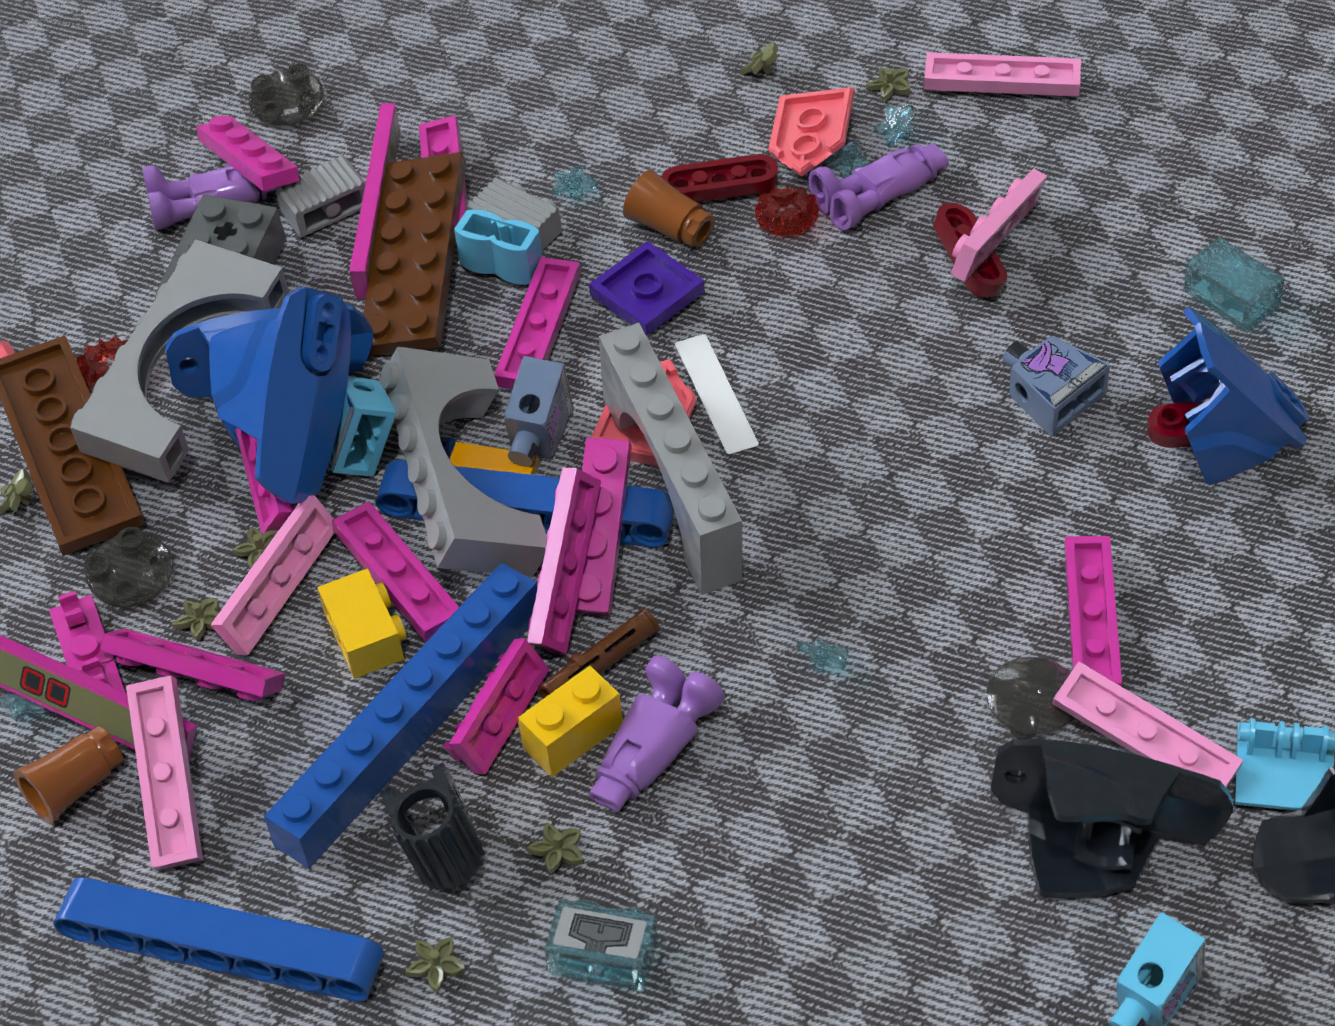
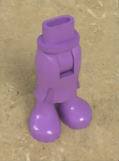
[808,143,949,230]
[142,165,276,230]

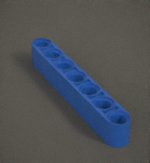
[375,460,675,547]
[53,877,384,1002]

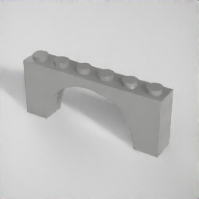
[70,239,289,483]
[599,323,743,595]
[381,347,547,577]

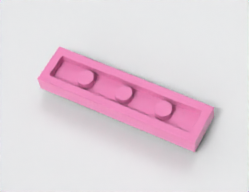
[924,52,1081,96]
[950,168,1047,282]
[211,495,334,655]
[1053,661,1243,788]
[126,675,203,871]

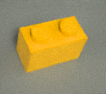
[317,568,407,679]
[517,666,623,777]

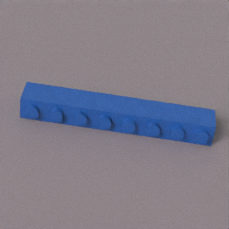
[264,562,538,869]

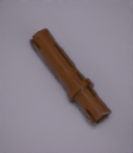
[538,608,660,699]

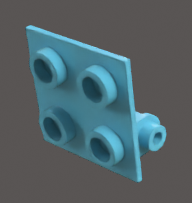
[1235,718,1335,811]

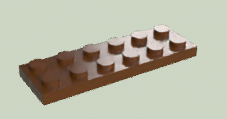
[363,152,466,357]
[0,335,145,556]

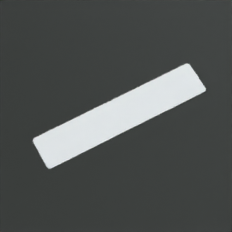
[675,334,759,454]

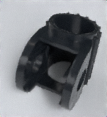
[381,762,485,892]

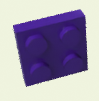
[589,241,705,336]

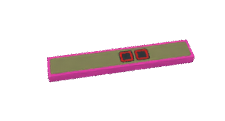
[349,103,400,299]
[0,635,197,760]

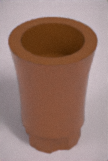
[623,170,715,249]
[13,726,124,824]

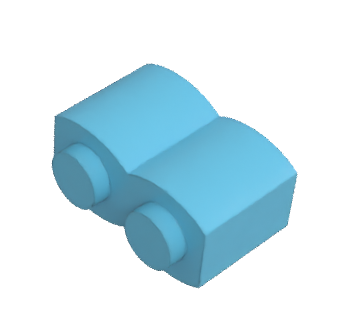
[454,210,543,285]

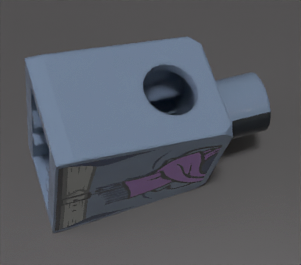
[1003,337,1110,437]
[504,356,574,467]

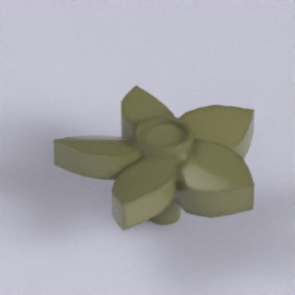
[738,42,778,75]
[866,67,911,102]
[0,468,34,515]
[232,527,279,569]
[172,598,219,642]
[527,822,583,875]
[406,937,466,994]

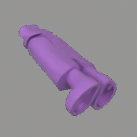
[588,655,725,812]

